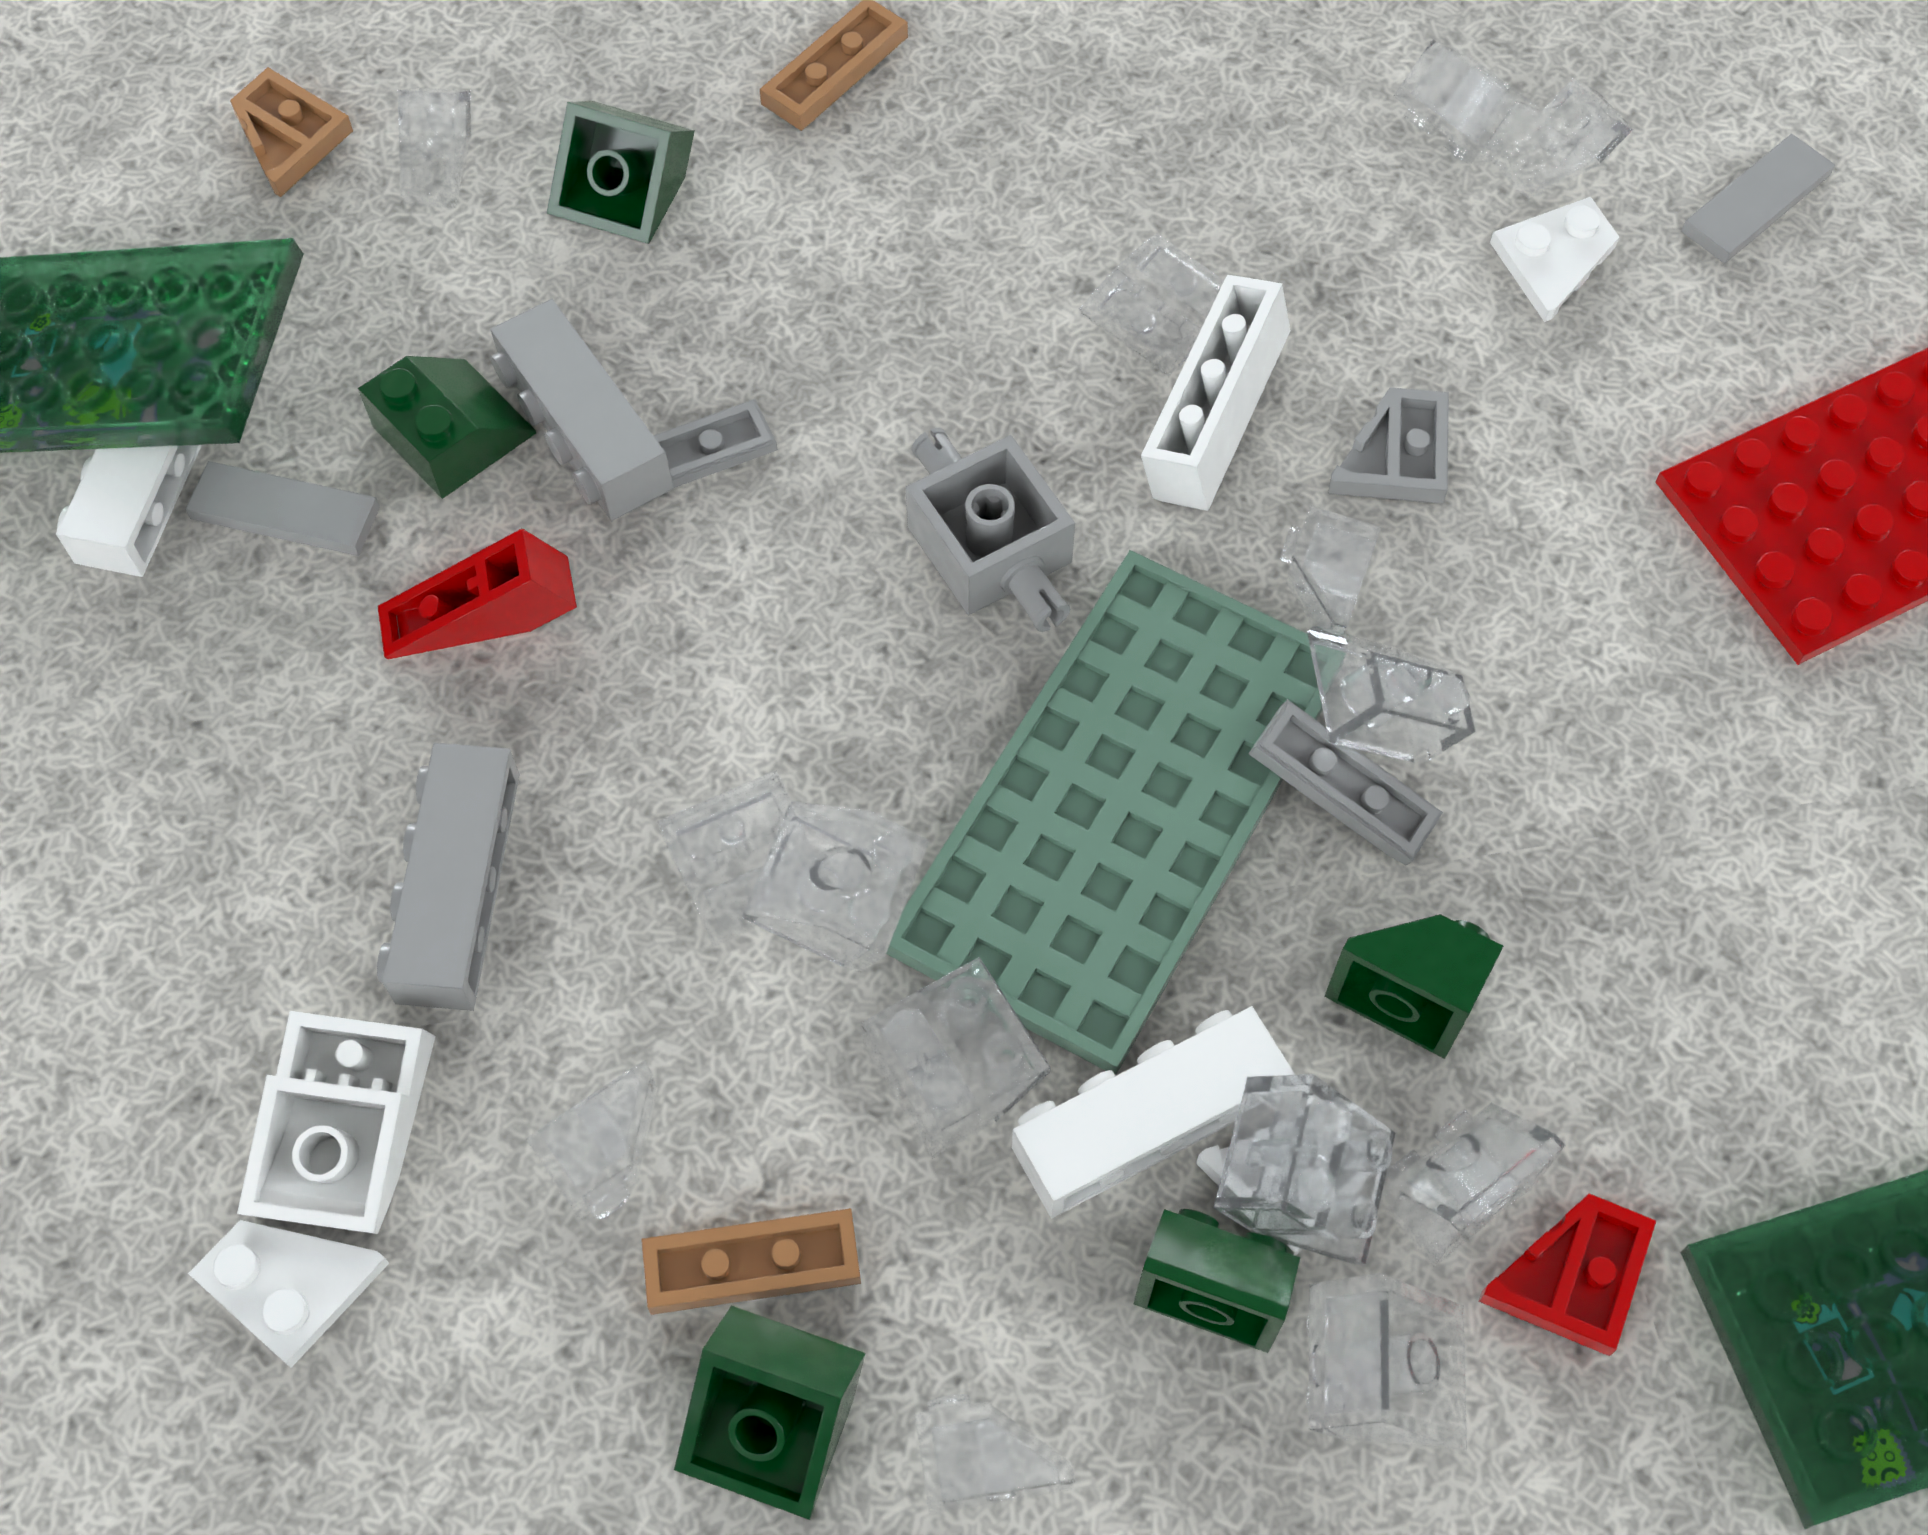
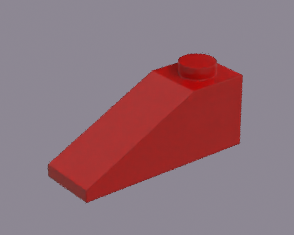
[377,528,577,659]

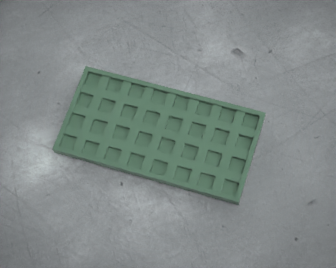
[883,550,1351,1076]

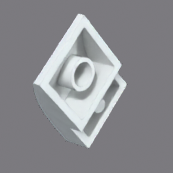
[237,1011,436,1234]

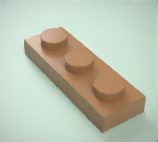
[760,0,908,131]
[641,1208,861,1315]

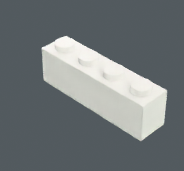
[1141,275,1291,511]
[56,340,229,577]
[1012,1006,1295,1219]

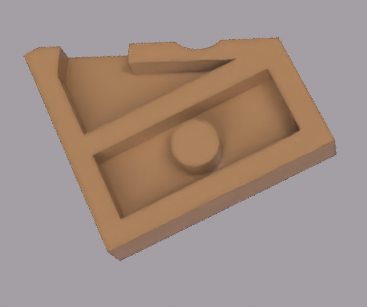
[230,67,353,197]

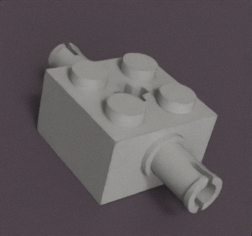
[906,428,1075,632]

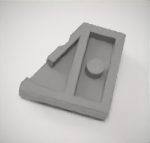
[1328,387,1449,504]

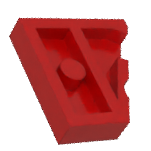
[1478,1193,1656,1356]

